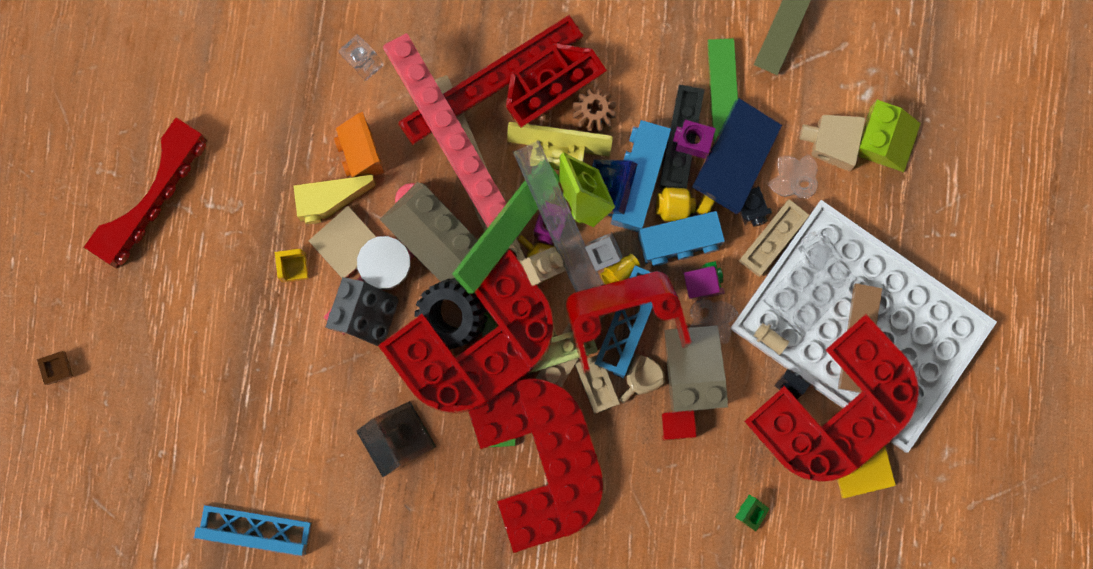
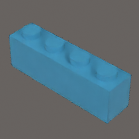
[607,120,671,232]

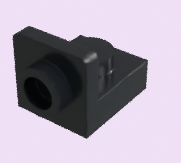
[739,186,772,227]

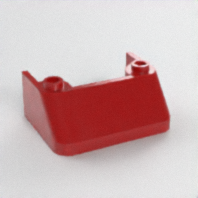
[566,271,691,374]

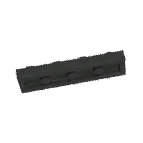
[660,84,705,189]

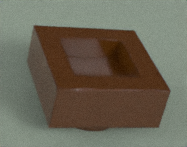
[37,351,73,385]

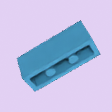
[638,211,725,266]

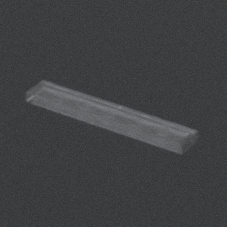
[513,141,603,292]

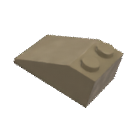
[664,325,728,412]

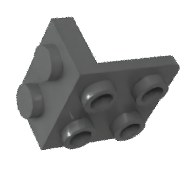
[325,277,399,346]

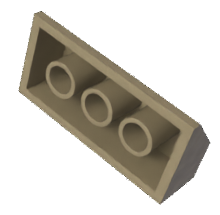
[379,182,478,282]

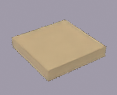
[308,206,376,278]

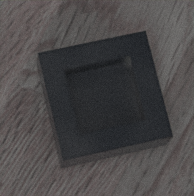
[774,369,810,400]

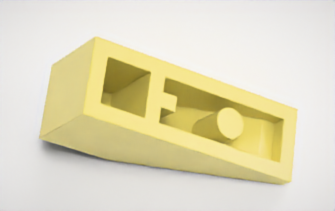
[294,175,376,224]

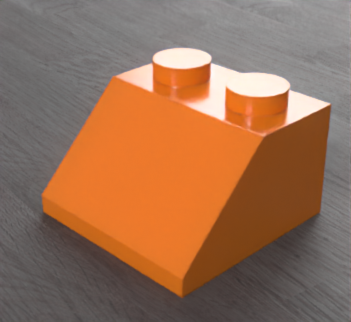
[334,112,385,178]

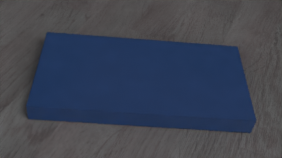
[692,98,782,214]

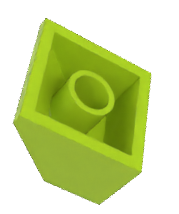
[857,100,921,172]
[559,152,616,227]

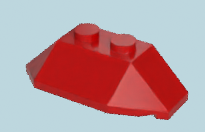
[506,43,607,129]

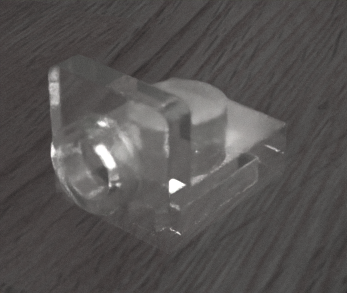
[338,34,384,81]

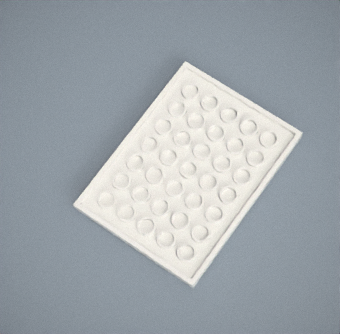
[730,200,997,453]

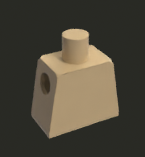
[799,115,865,171]

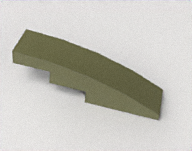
[754,0,811,75]

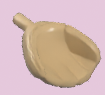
[619,354,665,404]

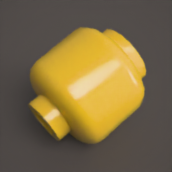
[656,187,696,222]

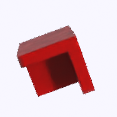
[661,410,696,441]

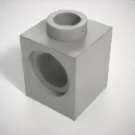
[585,232,622,271]

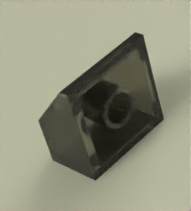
[356,401,437,477]

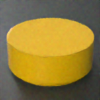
[695,195,715,215]

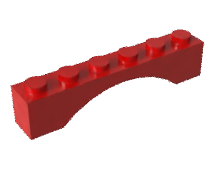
[83,117,207,269]

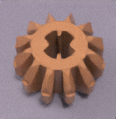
[573,88,617,132]

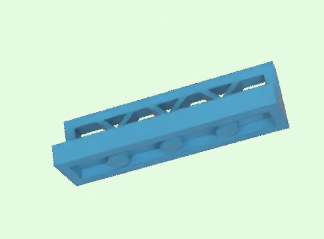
[594,266,652,378]
[194,505,311,556]

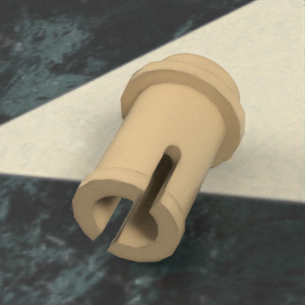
[753,323,789,355]

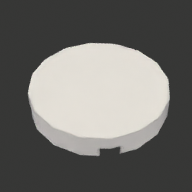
[357,236,411,290]

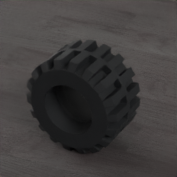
[415,278,488,350]

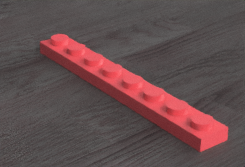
[383,33,507,227]

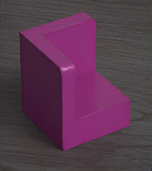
[684,266,725,300]

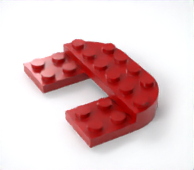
[378,250,553,414]
[744,314,919,481]
[469,379,603,553]

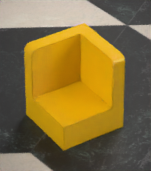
[274,249,309,283]

